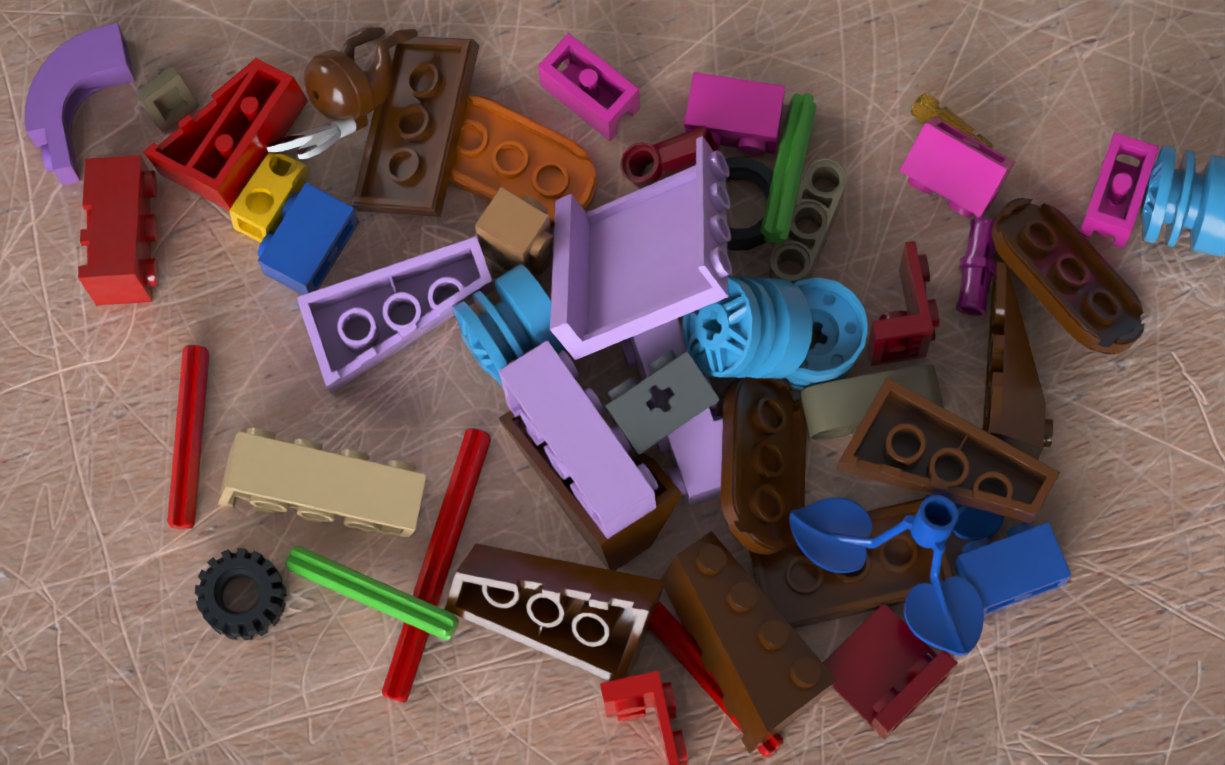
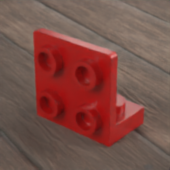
[600,670,688,765]

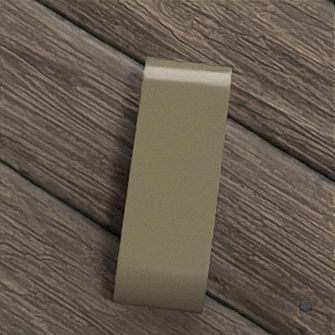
[769,158,847,284]
[800,365,944,440]

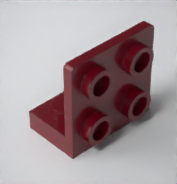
[867,241,940,366]
[823,604,958,740]

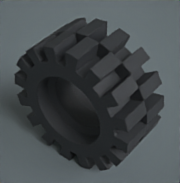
[195,548,287,641]

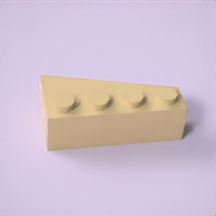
[217,428,427,538]

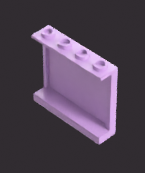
[550,136,732,360]

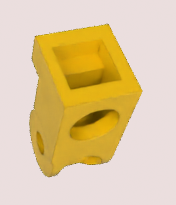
[229,151,309,242]

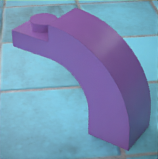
[25,23,135,185]

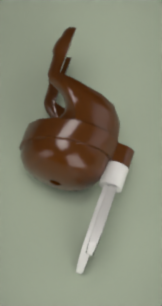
[267,27,418,159]

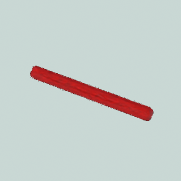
[382,428,491,702]

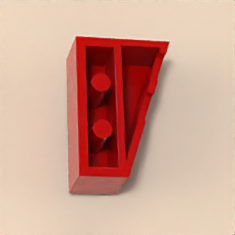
[143,58,308,211]

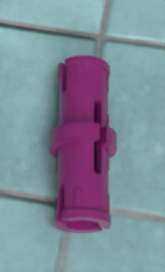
[956,217,997,316]

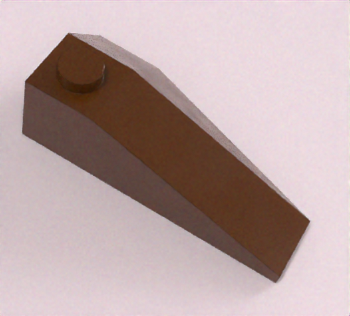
[982,262,1053,460]
[499,410,682,571]

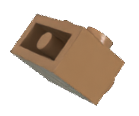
[475,187,553,275]

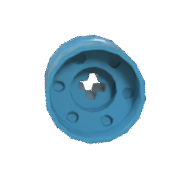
[1141,145,1225,257]
[452,264,567,388]
[683,276,813,379]
[784,277,869,390]

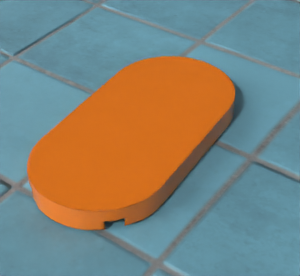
[449,95,597,228]

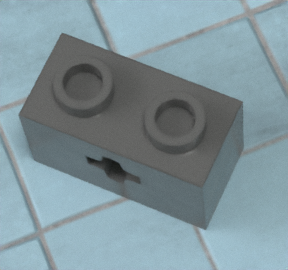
[604,349,720,455]

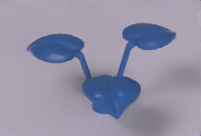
[789,495,1005,656]

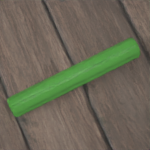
[760,93,817,244]
[285,546,459,640]

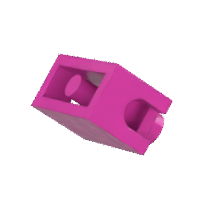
[538,33,640,141]
[684,72,785,156]
[899,116,1016,217]
[1080,132,1159,249]

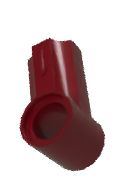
[620,126,719,189]

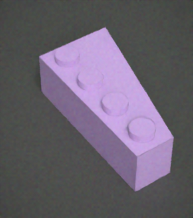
[296,236,494,394]
[620,317,723,508]
[499,340,658,539]

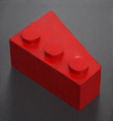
[78,155,159,306]

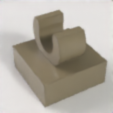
[135,66,199,133]

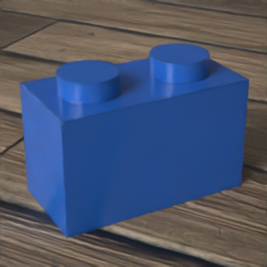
[258,183,359,295]
[954,521,1072,615]

